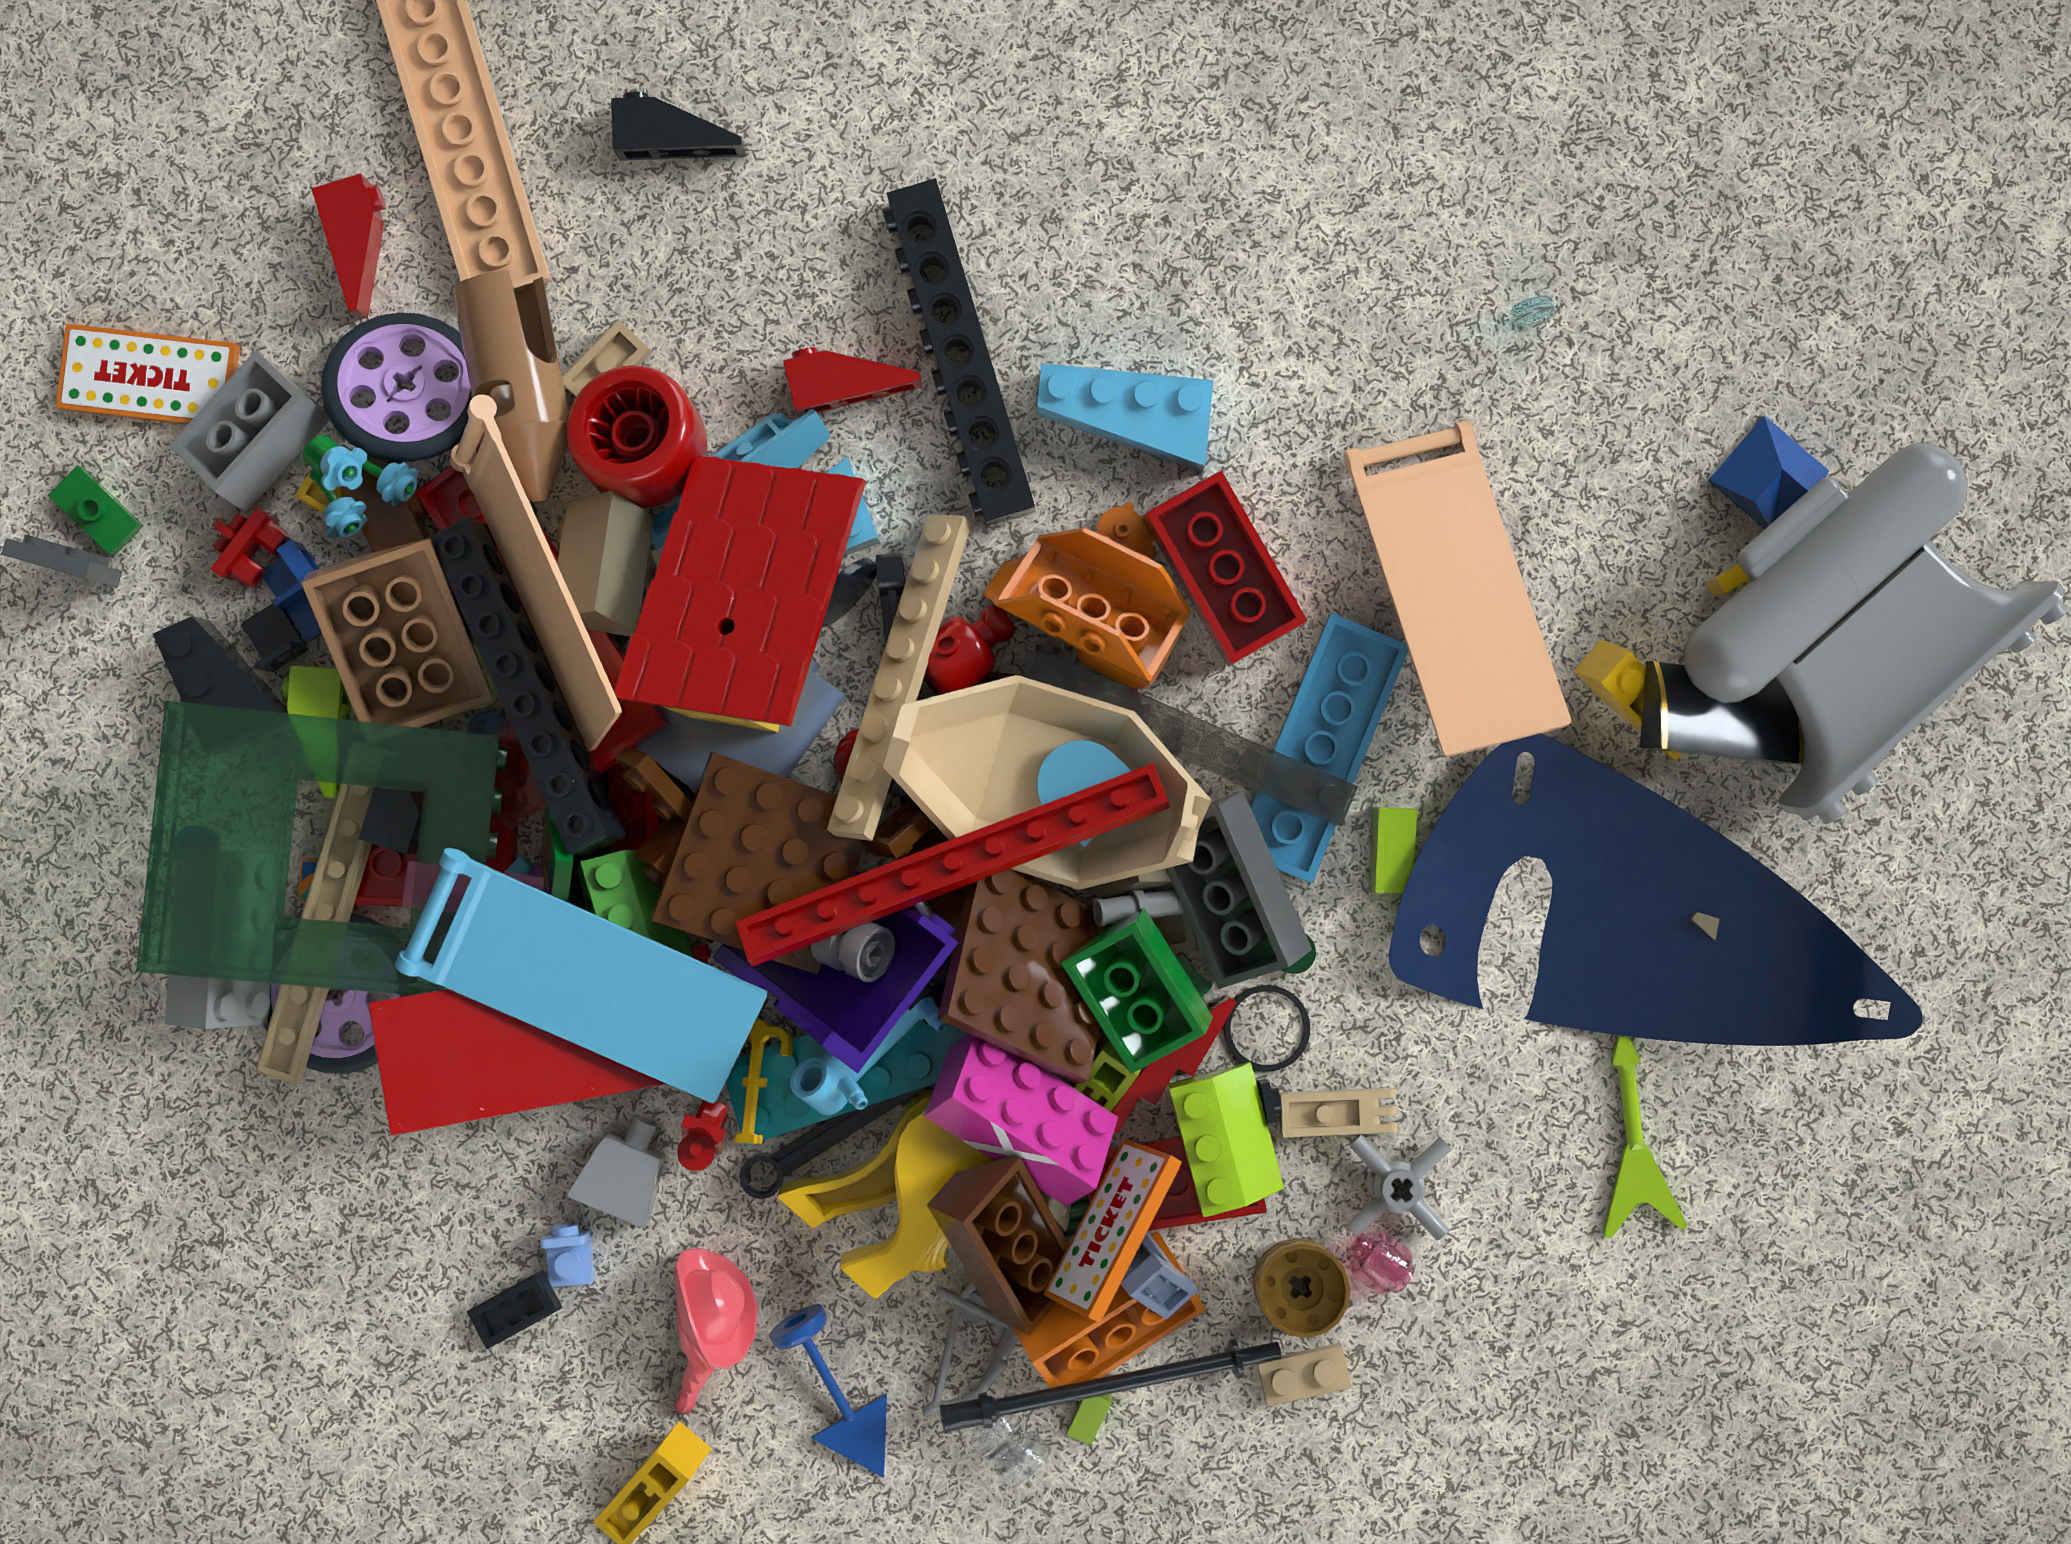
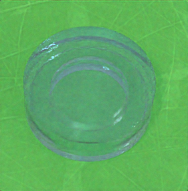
[1510,295,1556,327]

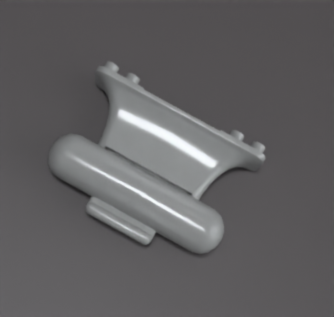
[1684,443,2067,824]

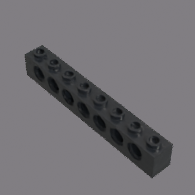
[882,178,1035,527]
[429,518,627,855]

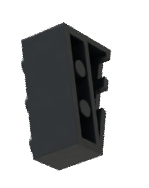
[153,616,293,754]

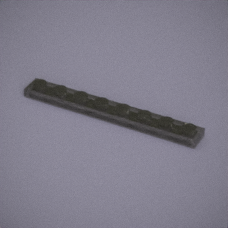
[1028,650,1358,827]

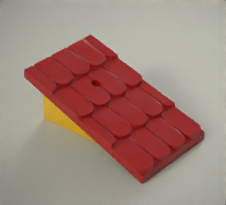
[614,456,866,733]

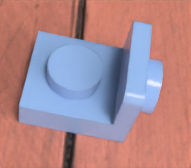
[540,1223,595,1287]

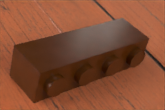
[341,454,460,610]

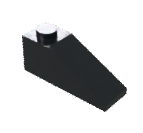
[611,91,747,161]

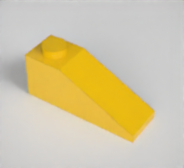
[593,1421,712,1544]

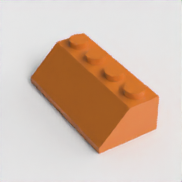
[1012,1231,1206,1388]

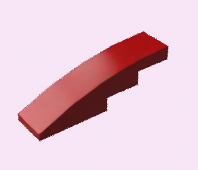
[1111,995,1237,1134]

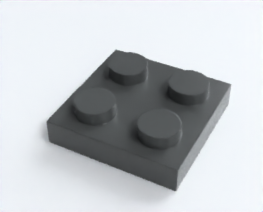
[1,534,123,587]

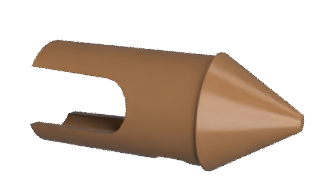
[452,270,569,504]

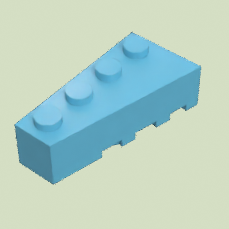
[1037,363,1214,473]

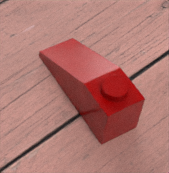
[311,173,386,320]
[783,347,923,417]

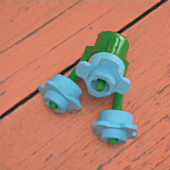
[302,435,418,538]

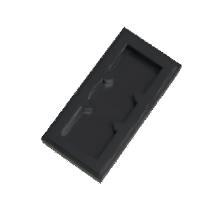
[466,1270,563,1350]

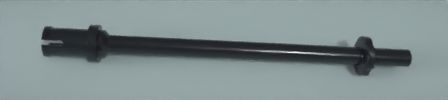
[939,1339,1281,1434]

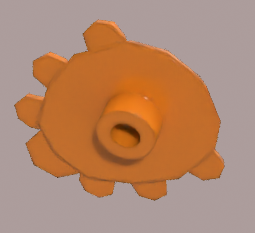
[1097,502,1156,559]

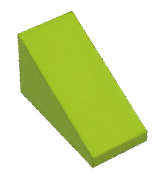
[1066,1394,1112,1445]

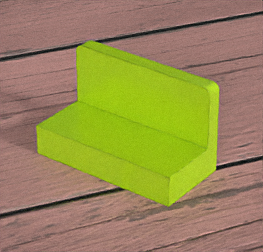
[1368,807,1417,894]

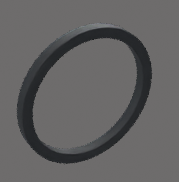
[1224,985,1310,1071]

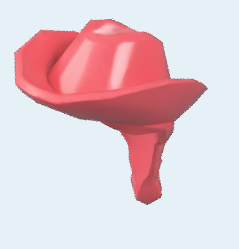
[674,1248,758,1415]

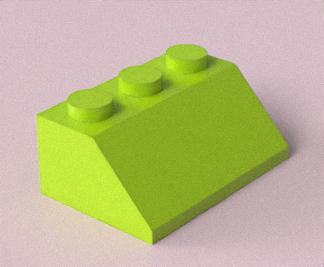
[1167,1062,1284,1217]

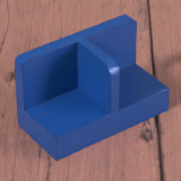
[263,540,322,641]

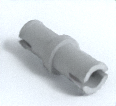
[1093,888,1183,927]

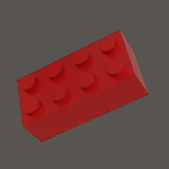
[1144,470,1308,667]

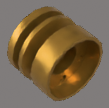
[1253,1238,1350,1338]

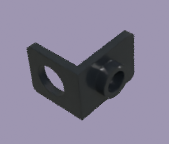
[242,603,309,673]

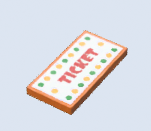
[55,323,240,425]
[1043,1138,1182,1323]

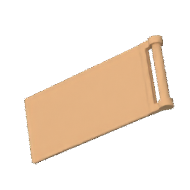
[449,395,622,751]
[1344,419,1572,757]

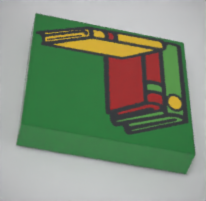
[540,805,573,903]

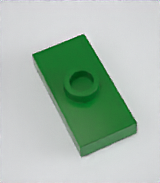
[48,465,144,556]

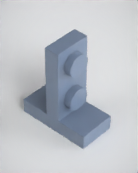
[1121,1231,1199,1320]

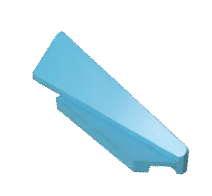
[651,409,830,548]

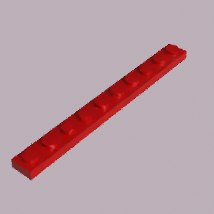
[735,763,1170,967]

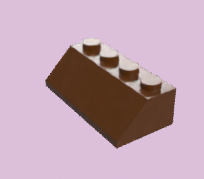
[927,1155,1069,1335]

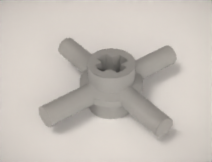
[1345,1134,1452,1241]

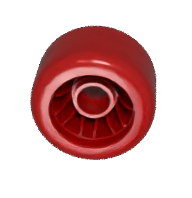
[566,365,707,508]

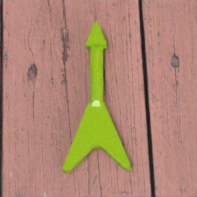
[1603,1035,1687,1238]

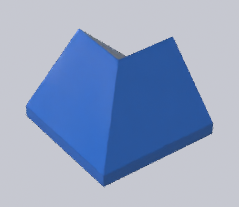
[1708,415,1829,529]

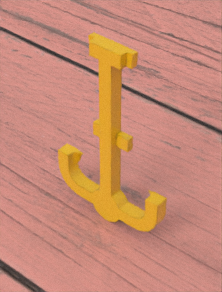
[734,1019,793,1144]

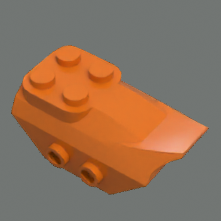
[982,527,1192,689]

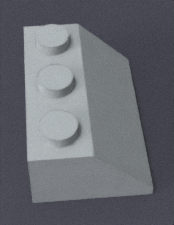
[169,350,330,513]

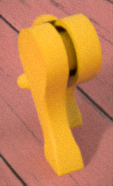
[777,1088,994,1299]

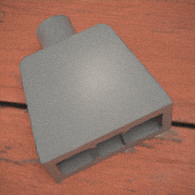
[567,1116,666,1228]

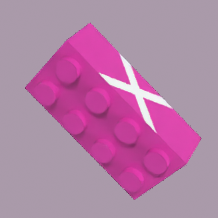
[924,1033,1118,1206]

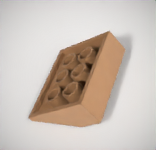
[301,538,494,745]

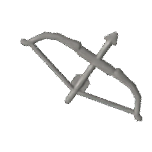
[922,1281,1018,1417]

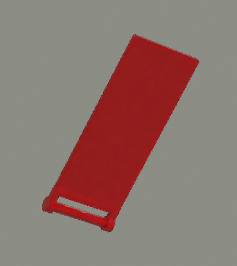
[369,944,734,1136]

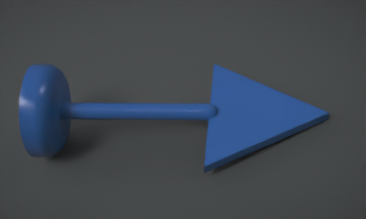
[769,1304,887,1478]

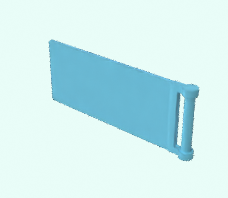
[395,848,767,1103]

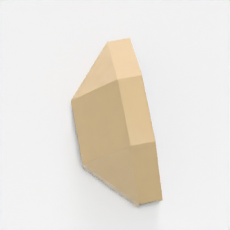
[883,675,1212,890]

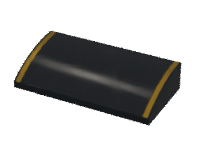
[1639,661,1804,764]

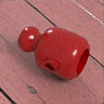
[923,604,1016,695]

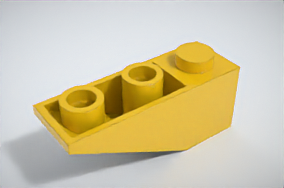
[1573,639,1682,761]

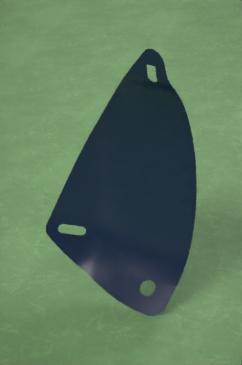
[1389,733,1922,1046]

